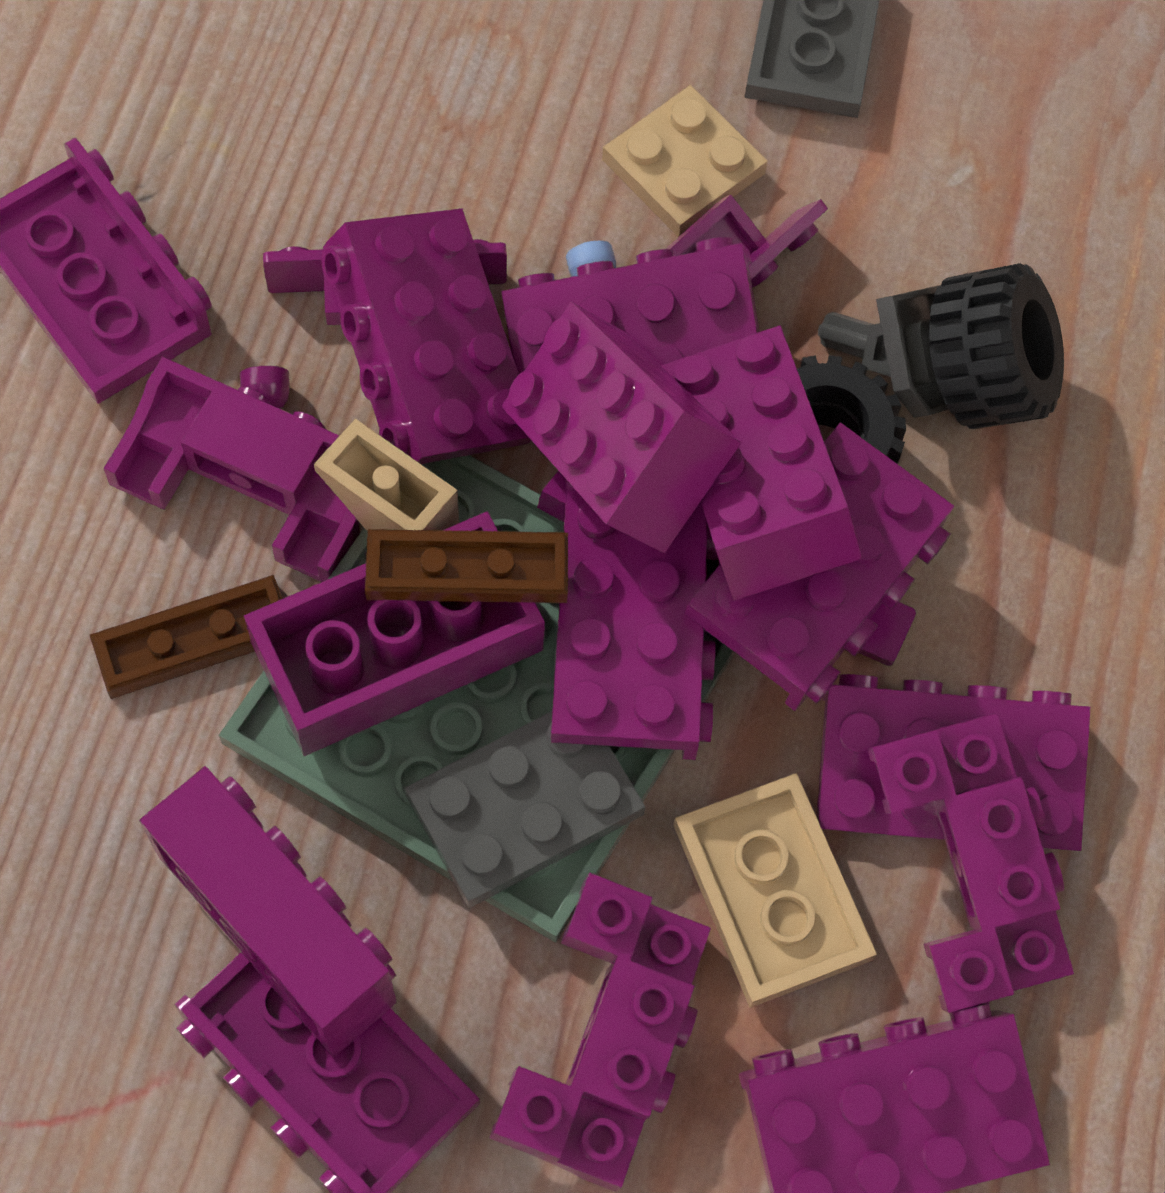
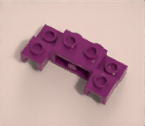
[103,357,360,582]
[867,713,1074,1013]
[489,872,711,1192]

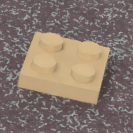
[602,85,768,237]

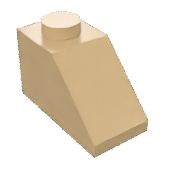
[314,418,459,531]

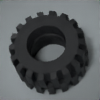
[929,263,1064,429]
[797,355,906,464]

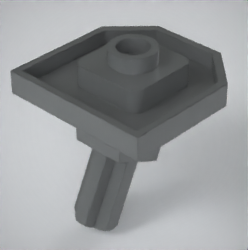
[818,285,948,418]

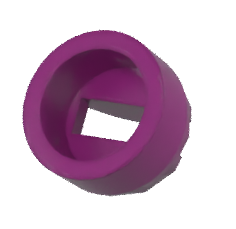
[240,366,290,409]

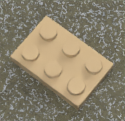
[673,773,877,1008]

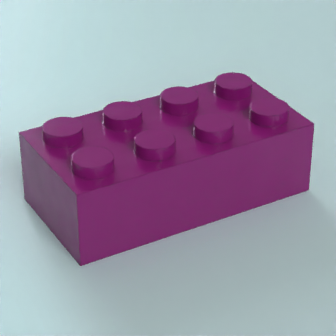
[501,301,741,553]
[661,325,862,601]
[244,511,545,756]
[139,765,397,1058]

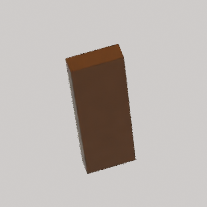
[365,529,568,603]
[90,575,282,699]

